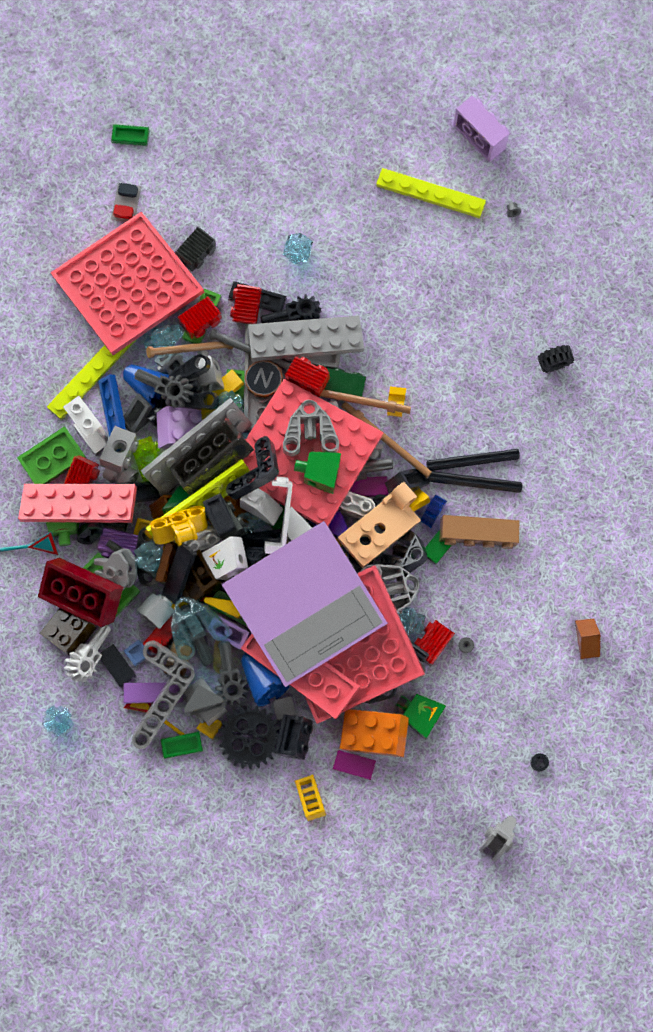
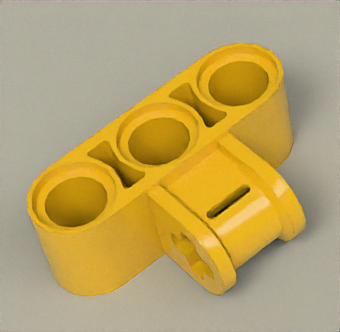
[150,506,208,546]

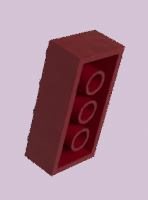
[38,557,123,627]

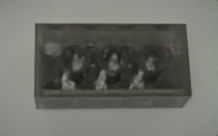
[169,417,254,496]

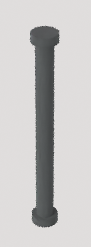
[209,329,292,370]

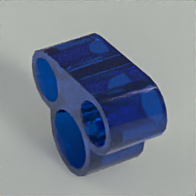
[420,494,447,528]

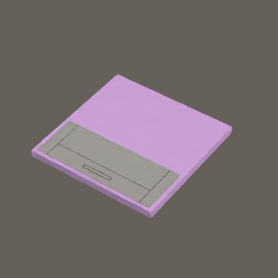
[222,521,388,687]

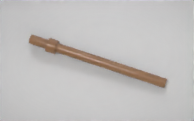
[320,390,411,414]
[341,402,432,477]

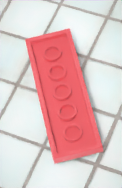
[18,484,137,523]
[241,634,360,719]

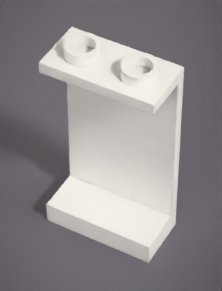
[63,396,108,455]
[264,476,293,554]

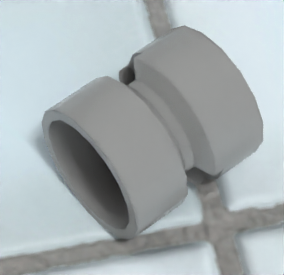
[103,466,139,484]

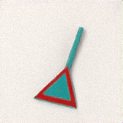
[0,532,59,555]

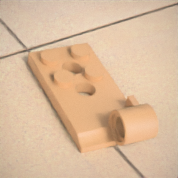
[337,482,421,568]

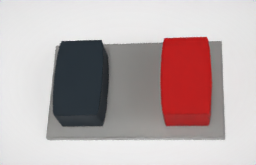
[111,183,142,222]

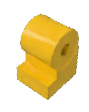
[387,386,406,417]

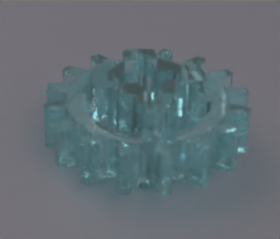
[143,324,184,349]

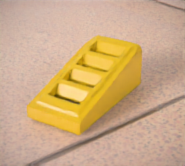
[204,597,242,618]
[295,775,326,821]

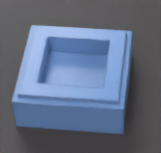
[124,639,151,667]

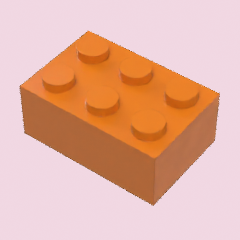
[340,709,409,758]

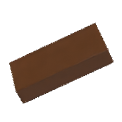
[156,542,178,582]

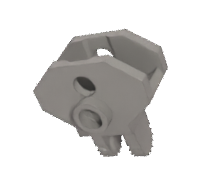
[94,548,137,590]
[479,816,517,862]

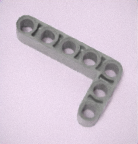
[132,641,194,749]

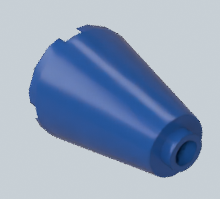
[123,364,170,409]
[241,653,290,707]

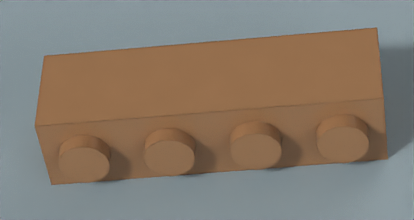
[439,515,520,549]

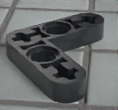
[226,436,279,500]

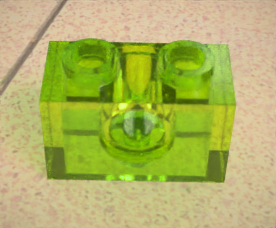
[133,436,161,482]

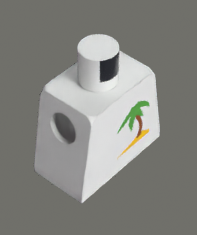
[202,536,248,580]

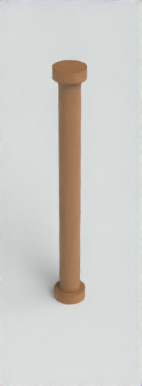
[146,341,234,358]

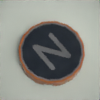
[245,360,283,398]

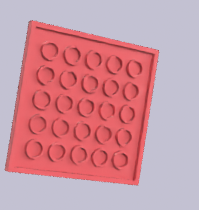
[51,211,205,355]
[227,379,384,526]
[305,565,425,724]

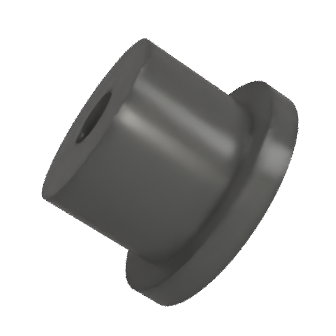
[507,202,521,218]
[458,637,474,653]

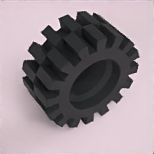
[538,345,575,373]

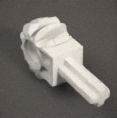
[64,625,111,682]

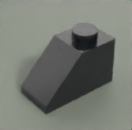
[384,468,430,494]

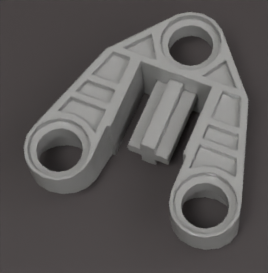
[283,400,339,456]
[360,565,420,612]

